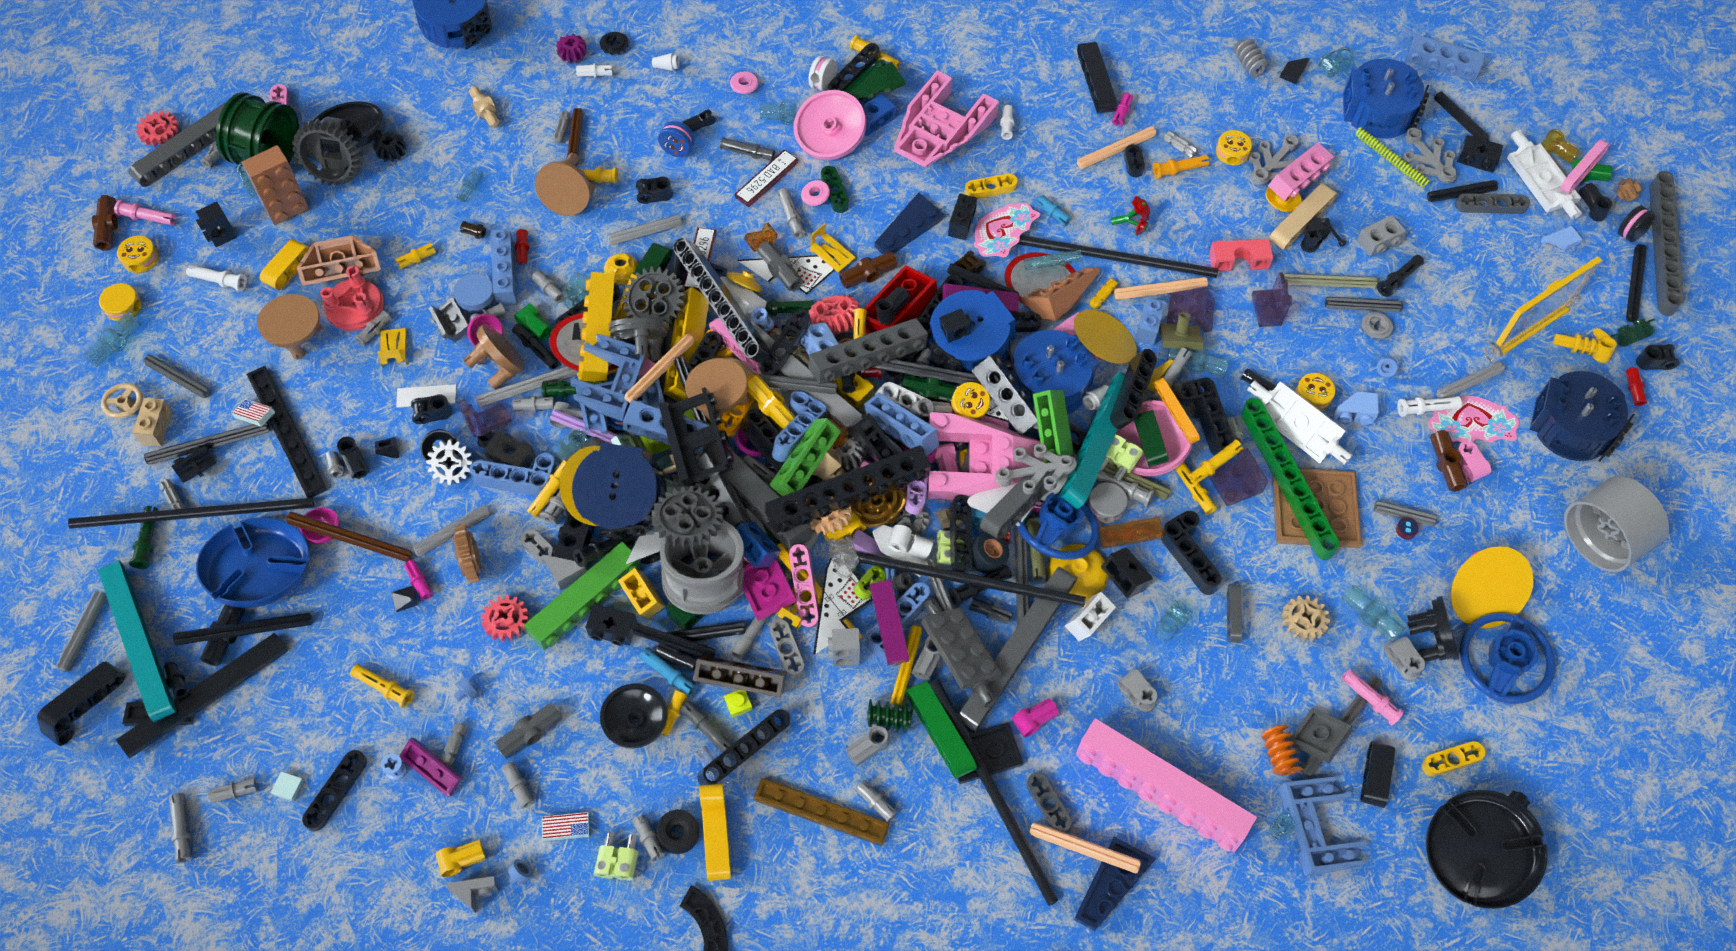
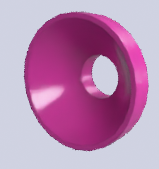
[467,314,503,346]
[300,507,340,544]

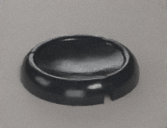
[1425,790,1548,909]

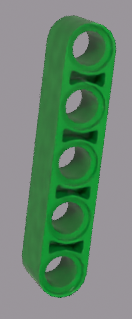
[906,681,977,779]

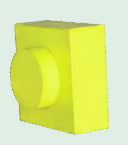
[724,690,753,718]

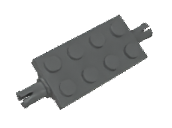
[921,598,1002,708]

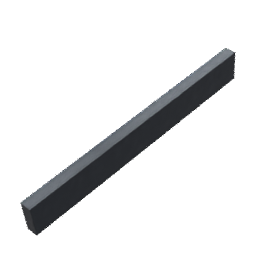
[246,366,327,498]
[116,633,288,759]

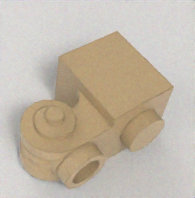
[813,447,845,481]

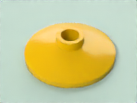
[1266,186,1302,212]
[726,270,762,292]

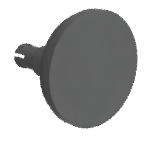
[608,318,669,363]

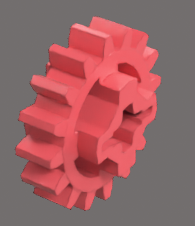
[136,110,180,147]
[481,595,529,642]

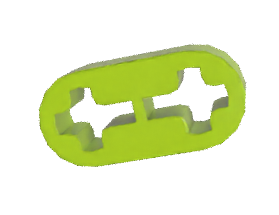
[854,566,886,600]

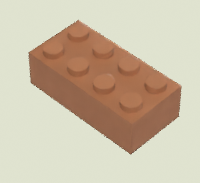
[241,145,309,226]

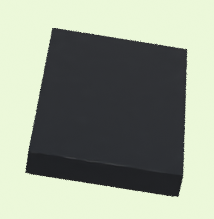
[957,722,1024,785]

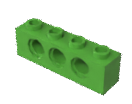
[770,418,841,496]

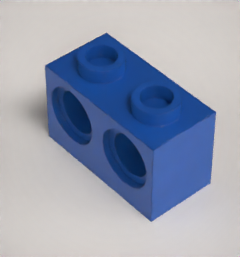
[736,522,781,569]

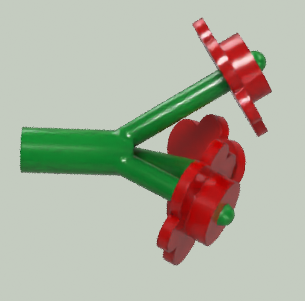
[1111,196,1150,236]

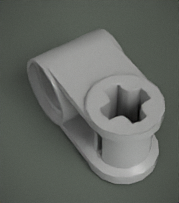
[1384,636,1425,681]
[1117,669,1157,713]

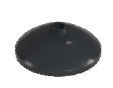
[600,683,668,749]

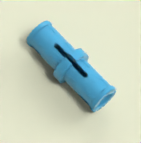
[1036,195,1072,227]

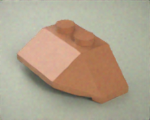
[297,235,381,286]

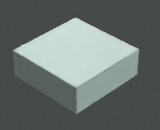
[271,772,304,802]

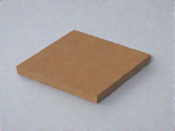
[1272,468,1362,548]

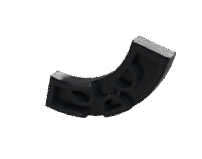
[680,885,728,951]

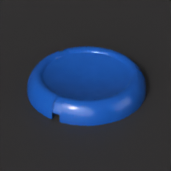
[196,518,309,608]

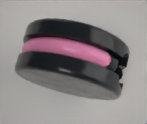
[1618,205,1655,243]

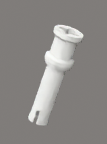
[186,265,247,291]
[1397,396,1462,417]

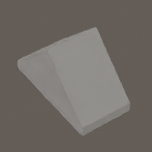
[544,555,588,590]

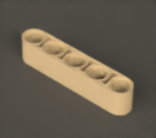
[1269,183,1338,251]

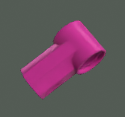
[1011,698,1059,738]

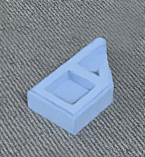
[1541,226,1583,250]

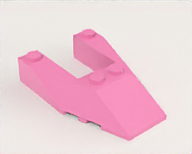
[894,71,999,168]
[927,412,1044,500]

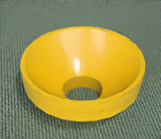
[604,253,639,285]

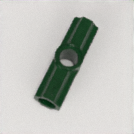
[902,376,957,404]

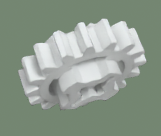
[426,439,473,485]

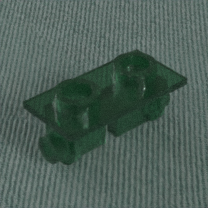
[1611,318,1655,347]

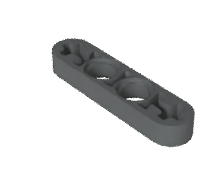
[1455,193,1530,214]

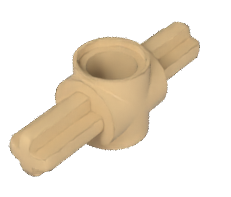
[469,86,500,128]

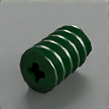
[866,699,914,733]

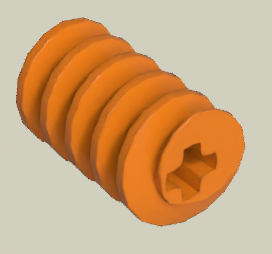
[1261,725,1302,776]

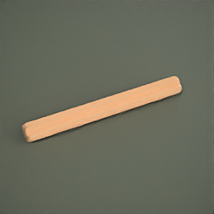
[1077,126,1156,169]
[1114,277,1208,300]
[624,334,694,403]
[1030,822,1141,873]

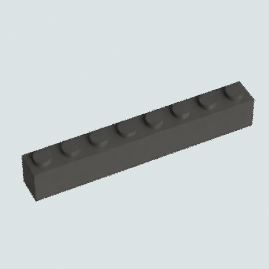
[695,442,811,551]

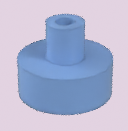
[1377,356,1398,377]
[454,678,478,701]
[508,859,533,885]

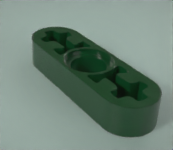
[821,166,849,213]

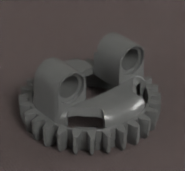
[292,117,363,186]

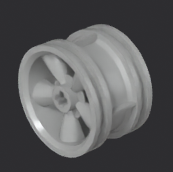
[660,520,744,614]

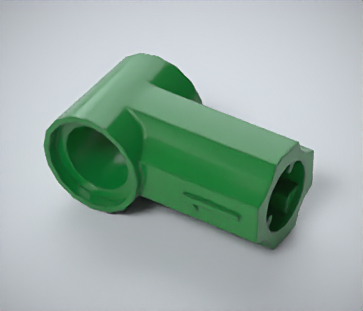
[1571,158,1613,183]
[514,303,553,340]

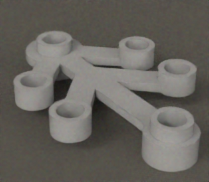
[1403,128,1457,183]
[1248,134,1299,185]
[995,444,1076,494]

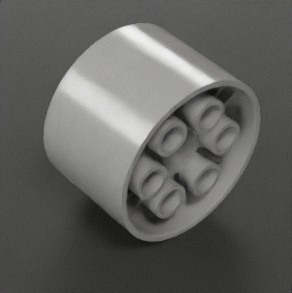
[1564,476,1669,572]

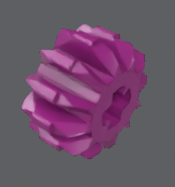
[556,33,587,64]

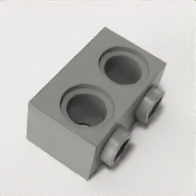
[1357,215,1406,257]
[828,628,860,667]

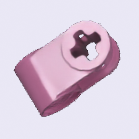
[1457,441,1491,482]

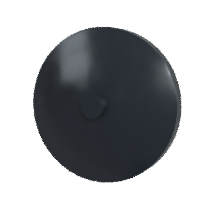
[310,101,385,152]

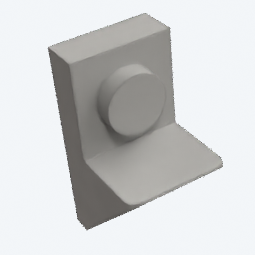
[446,876,499,913]

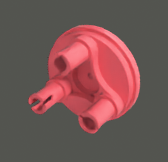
[320,266,384,331]

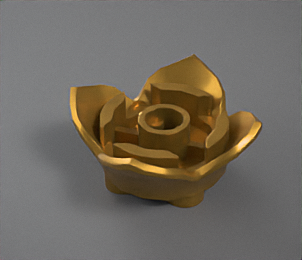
[849,475,907,527]

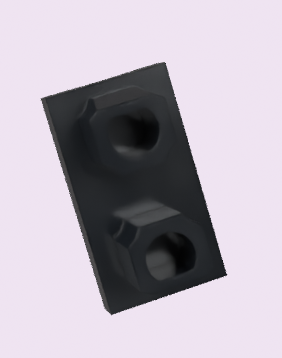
[171,446,216,483]

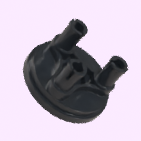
[1407,596,1459,662]

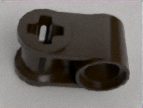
[954,250,986,286]

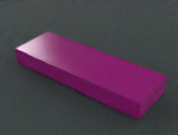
[399,738,463,797]

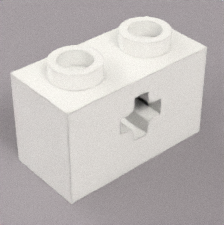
[1064,592,1116,641]

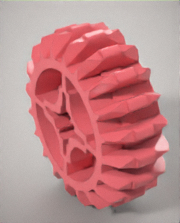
[809,294,861,335]

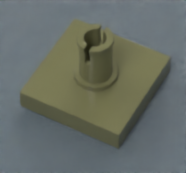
[1159,312,1204,350]

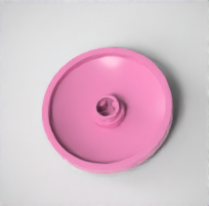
[794,90,867,160]
[1116,400,1192,476]

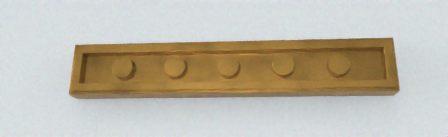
[753,778,890,846]

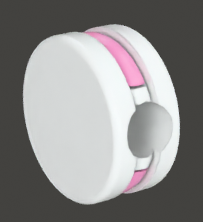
[809,56,837,92]

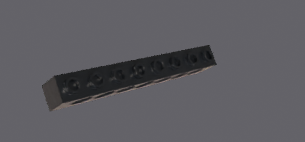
[765,445,931,533]

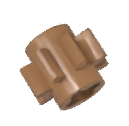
[1615,178,1642,202]

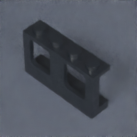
[658,387,734,486]

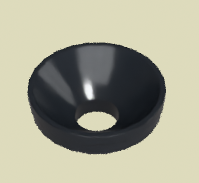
[420,429,459,465]

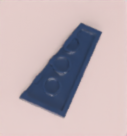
[874,192,944,254]
[1074,837,1156,931]

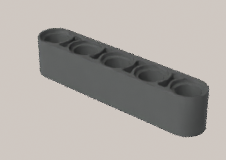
[980,471,1055,539]

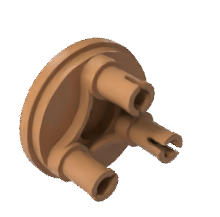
[535,153,595,216]
[257,294,321,360]
[463,324,525,389]
[685,358,749,425]

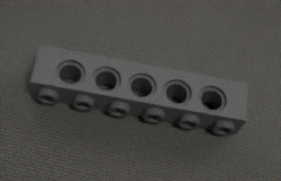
[808,318,928,385]

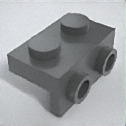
[429,297,470,342]

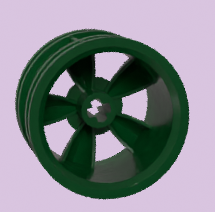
[216,92,299,166]

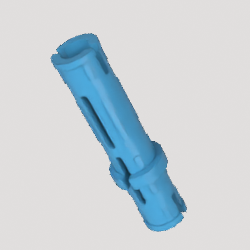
[639,647,697,697]

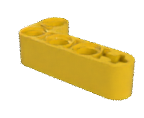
[699,783,731,882]

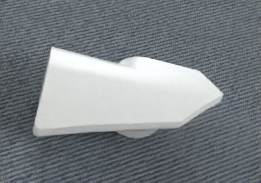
[872,525,933,577]

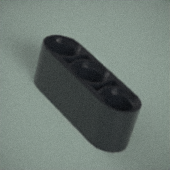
[1360,741,1395,808]

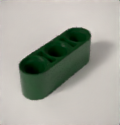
[633,243,673,275]
[1134,410,1169,467]

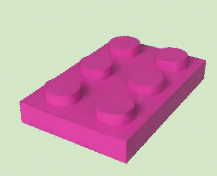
[743,559,797,621]

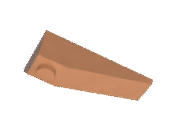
[1021,267,1100,321]

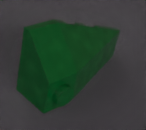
[844,59,906,101]

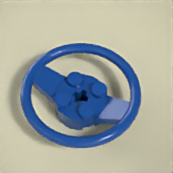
[1015,488,1100,560]
[1460,613,1556,704]

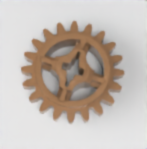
[453,524,482,584]

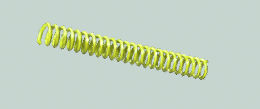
[1356,127,1430,187]

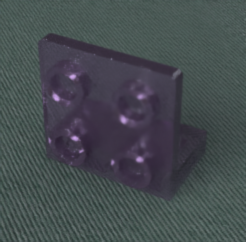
[1251,272,1292,327]
[1167,286,1215,332]
[457,399,512,437]
[1208,448,1268,506]

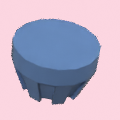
[453,274,494,314]

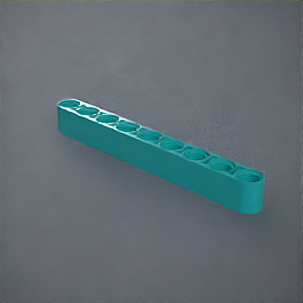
[1060,371,1125,509]
[98,560,177,722]

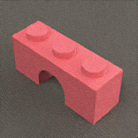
[1209,239,1273,271]

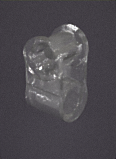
[827,536,859,578]

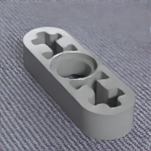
[770,619,804,679]

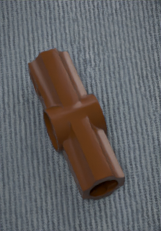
[92,195,118,251]
[839,251,897,289]
[1430,430,1468,492]

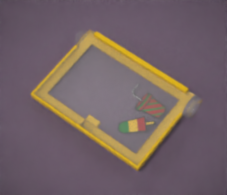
[1483,256,1602,362]

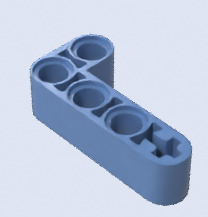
[772,391,826,462]
[469,453,556,496]
[867,582,930,667]

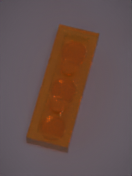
[1098,517,1164,549]

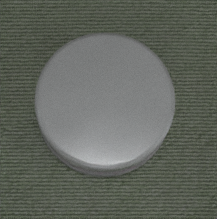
[1087,482,1128,523]

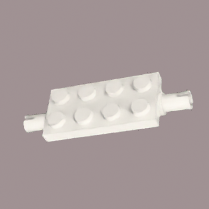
[1507,130,1582,220]
[1247,380,1353,465]

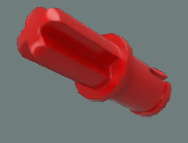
[514,229,530,265]
[1626,367,1647,406]

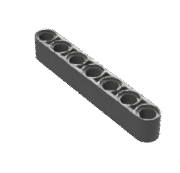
[128,102,226,187]

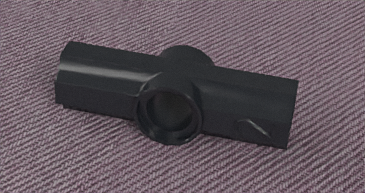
[200,605,246,666]

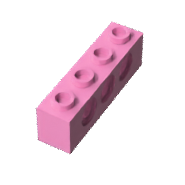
[1268,142,1334,201]

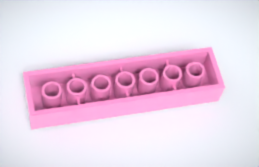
[1076,718,1257,853]

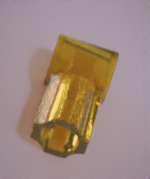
[1541,129,1580,164]

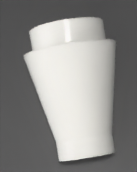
[652,53,680,71]
[1082,385,1109,410]

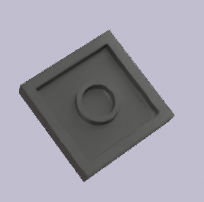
[1289,708,1353,763]

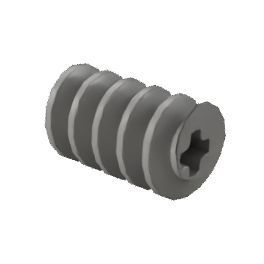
[1233,39,1269,78]

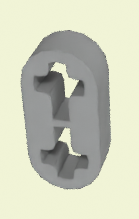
[520,529,553,564]

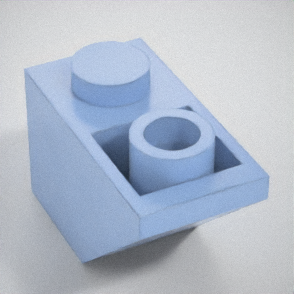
[1332,392,1379,425]

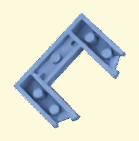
[571,334,645,421]
[580,375,664,434]
[1278,776,1367,877]

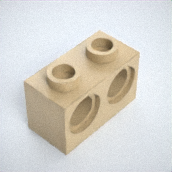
[132,398,173,447]

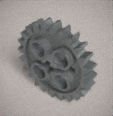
[622,267,686,325]
[652,486,723,548]

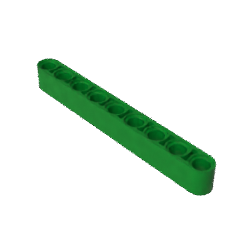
[1241,398,1339,560]

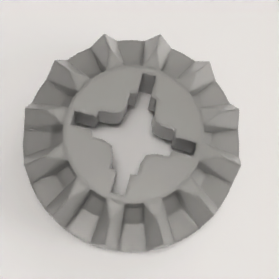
[1361,312,1393,340]
[896,503,929,535]

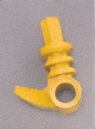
[1553,328,1617,363]

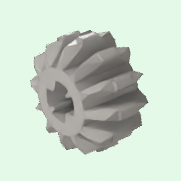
[832,436,865,471]

